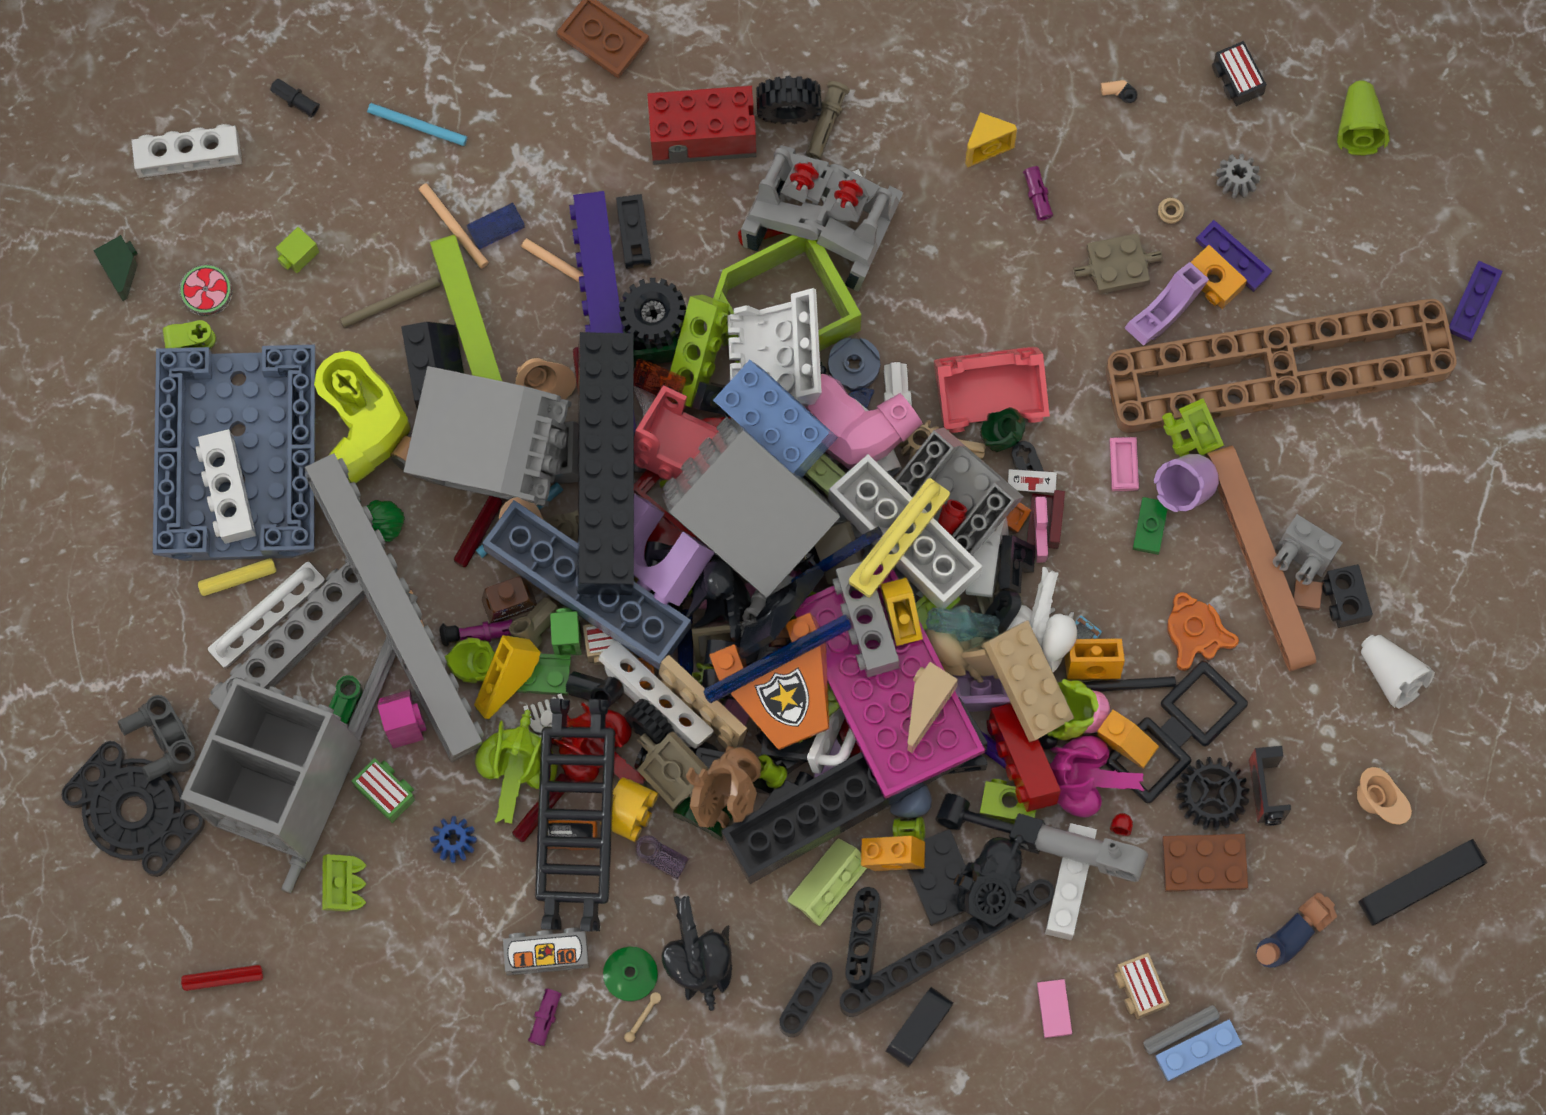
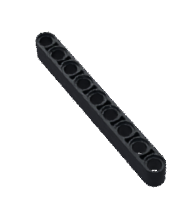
[839,879,1054,1017]

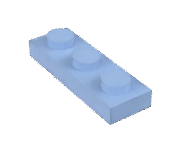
[1155,1019,1242,1081]

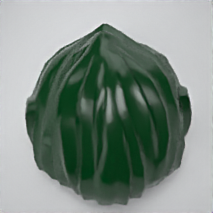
[980,407,1026,453]

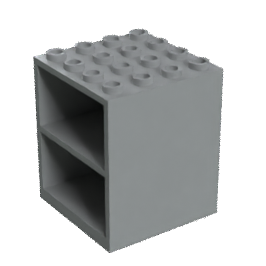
[662,417,840,598]
[180,677,361,862]

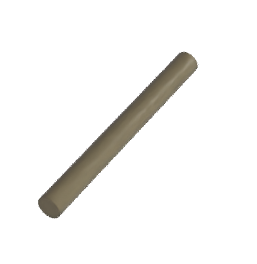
[340,276,440,328]

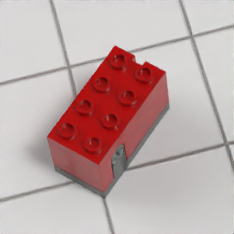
[647,86,756,165]

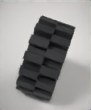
[624,699,674,744]

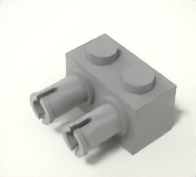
[1272,514,1343,585]

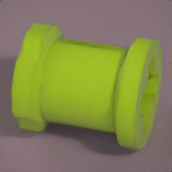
[758,755,787,789]
[893,817,925,841]

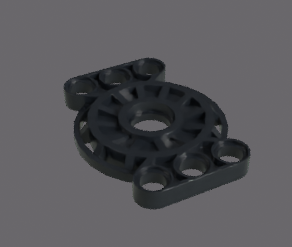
[61,741,205,877]

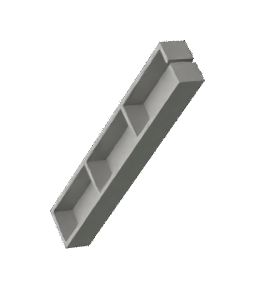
[305,453,484,762]

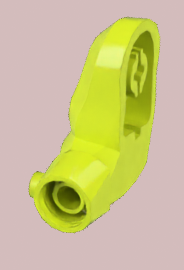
[314,351,411,484]

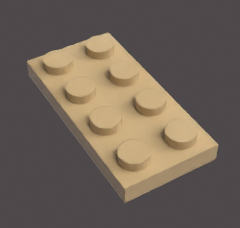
[983,620,1074,742]
[658,655,747,748]

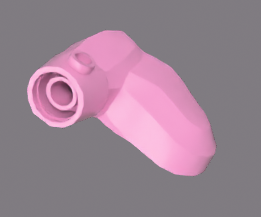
[804,374,923,470]

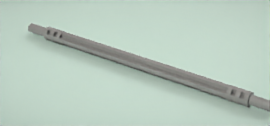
[281,593,418,893]

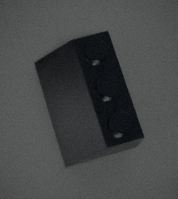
[401,322,464,410]

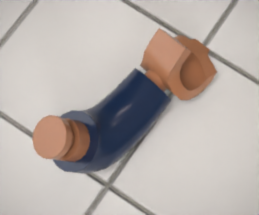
[1256,893,1337,968]

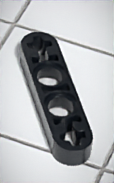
[845,887,881,990]

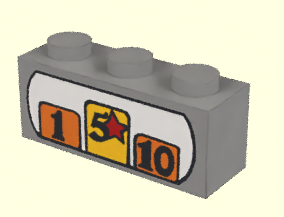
[503,928,589,976]

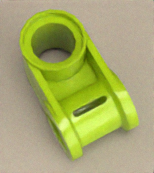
[163,320,216,349]

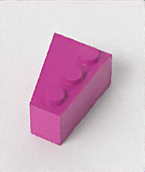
[378,689,427,749]

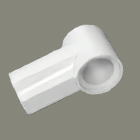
[884,362,912,406]

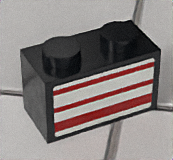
[1212,41,1267,106]

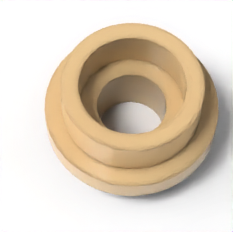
[1158,198,1184,224]

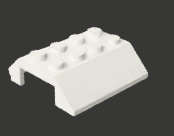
[727,288,822,406]

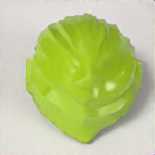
[445,638,495,683]

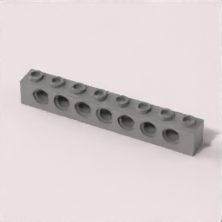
[209,558,366,711]

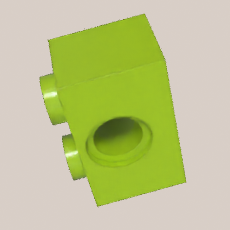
[979,779,1036,824]

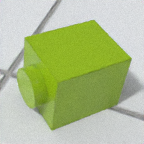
[276,227,319,273]

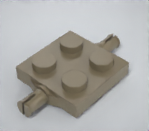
[1073,233,1163,294]
[637,731,709,809]

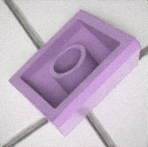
[952,671,1010,712]

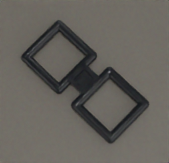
[1106,661,1248,804]

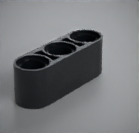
[779,962,832,1038]
[885,987,954,1067]

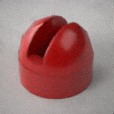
[1110,813,1133,836]

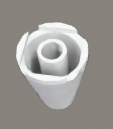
[1361,635,1435,709]

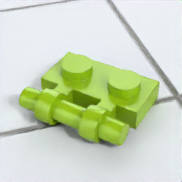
[1162,398,1224,457]

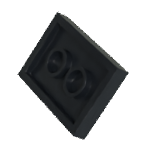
[907,829,966,926]

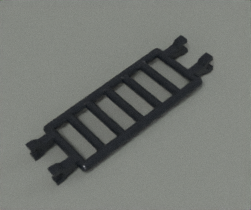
[535,699,615,931]

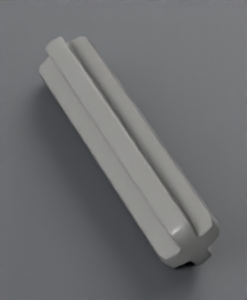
[1143,1005,1220,1054]

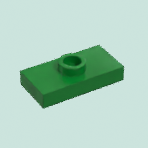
[1132,497,1168,555]

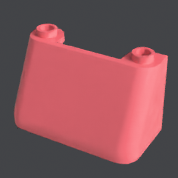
[934,347,1050,433]

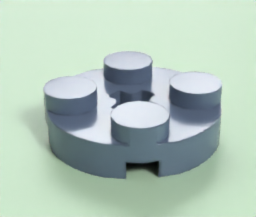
[828,338,881,392]

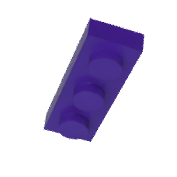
[1195,220,1272,292]
[1449,260,1503,342]

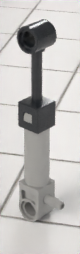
[936,793,1148,882]

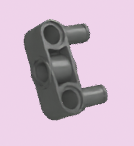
[118,695,195,782]

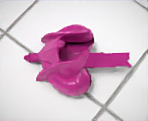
[1049,736,1144,818]

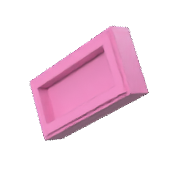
[1109,437,1139,491]
[1037,979,1072,1038]

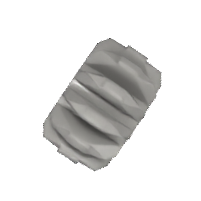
[1216,153,1261,199]

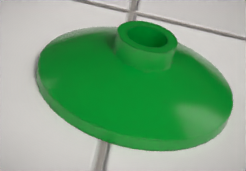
[603,946,658,1001]

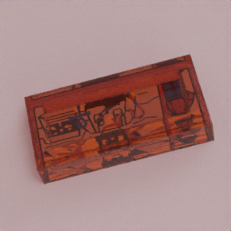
[633,359,686,403]

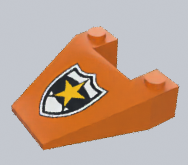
[710,613,829,750]

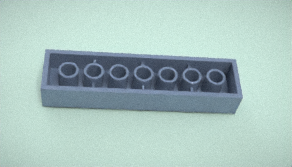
[482,500,691,670]

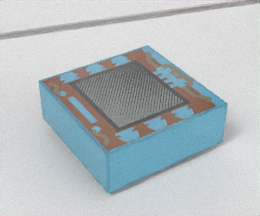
[1075,615,1102,639]

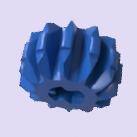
[430,816,477,863]

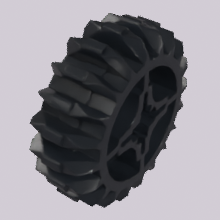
[1176,757,1250,831]

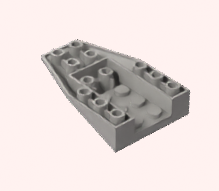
[863,427,1024,593]

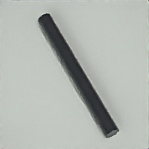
[1082,676,1176,692]

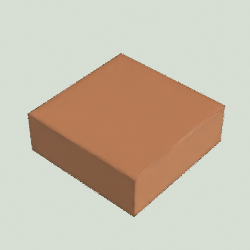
[1293,579,1323,611]

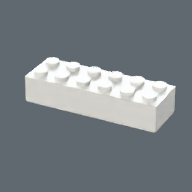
[828,454,982,612]

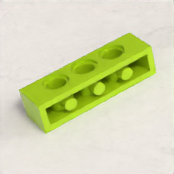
[667,295,730,407]

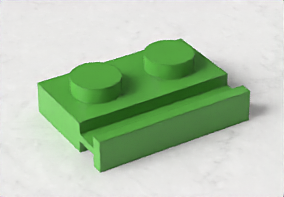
[516,653,571,696]

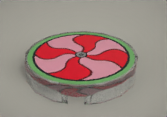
[180,264,232,316]

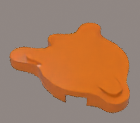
[1167,592,1239,671]

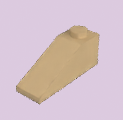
[908,662,958,753]

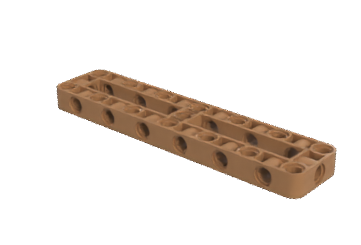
[1106,299,1457,433]

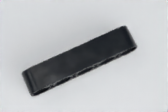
[1358,839,1488,926]

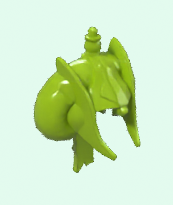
[475,710,557,824]

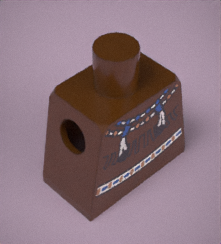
[482,576,537,623]

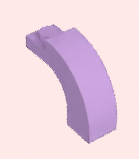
[1125,262,1209,346]

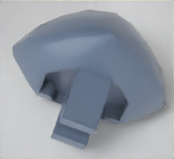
[890,785,931,818]

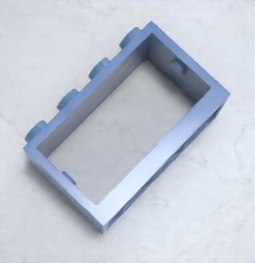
[713,360,838,477]

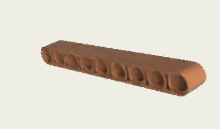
[1206,445,1316,672]

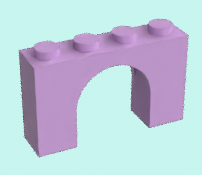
[634,493,715,606]

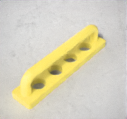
[849,478,950,597]

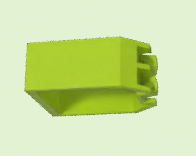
[713,235,862,363]

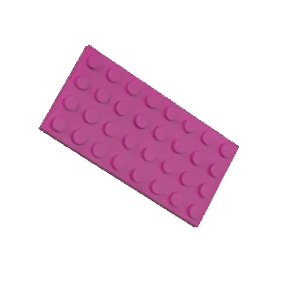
[794,564,985,799]

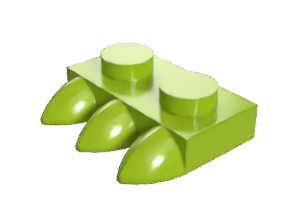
[322,854,366,912]

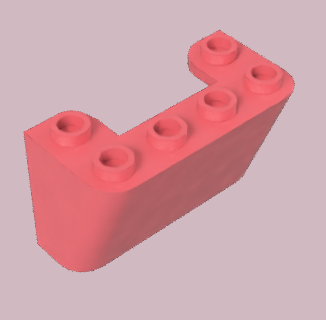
[634,385,719,480]

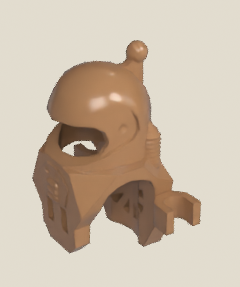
[686,746,761,828]

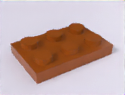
[556,0,649,79]
[1162,834,1248,892]

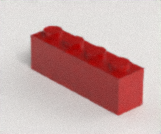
[986,703,1061,812]

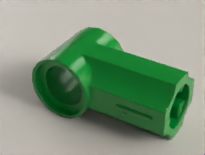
[329,675,363,725]

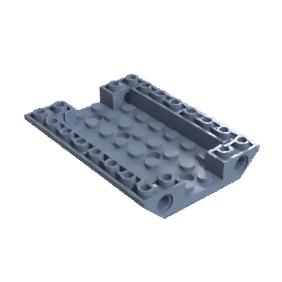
[153,345,316,561]

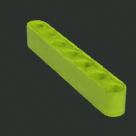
[430,234,502,381]

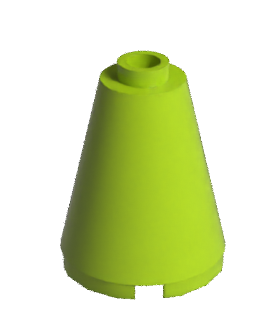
[1337,80,1390,156]

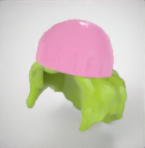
[1047,679,1110,740]

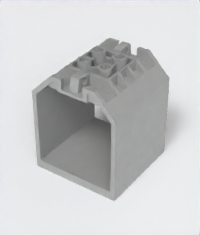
[403,366,572,507]

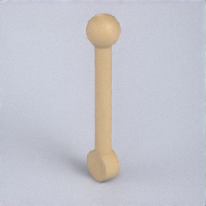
[624,992,661,1042]

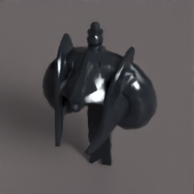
[686,553,751,648]
[661,896,732,1011]

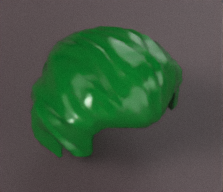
[367,500,405,542]

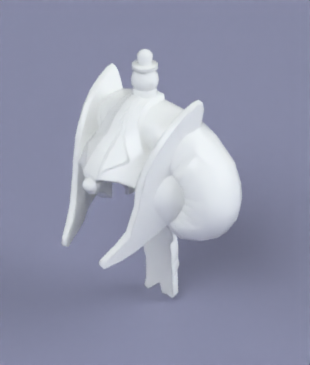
[1006,567,1077,672]

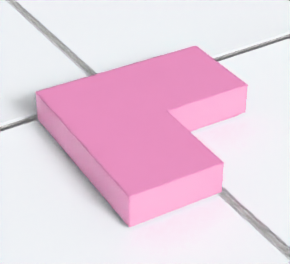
[1034,497,1048,563]

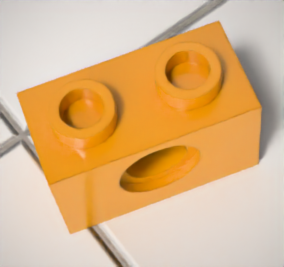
[1191,245,1247,309]
[1064,638,1125,680]
[861,836,925,871]

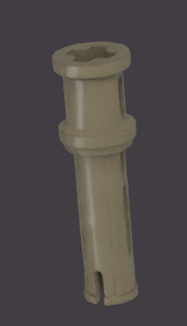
[805,81,850,160]

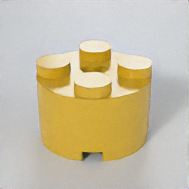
[600,777,659,842]

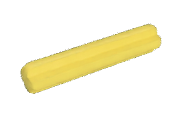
[198,558,276,596]

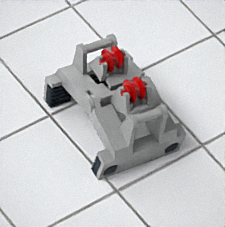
[741,145,904,292]

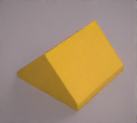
[965,112,1017,168]

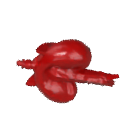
[552,703,646,784]

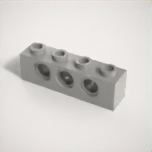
[832,561,899,678]

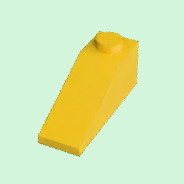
[474,635,541,719]

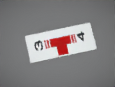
[1008,469,1057,493]

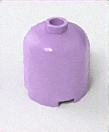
[1154,454,1219,512]

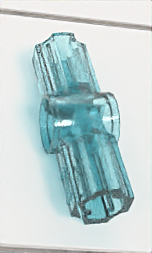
[926,605,1000,641]

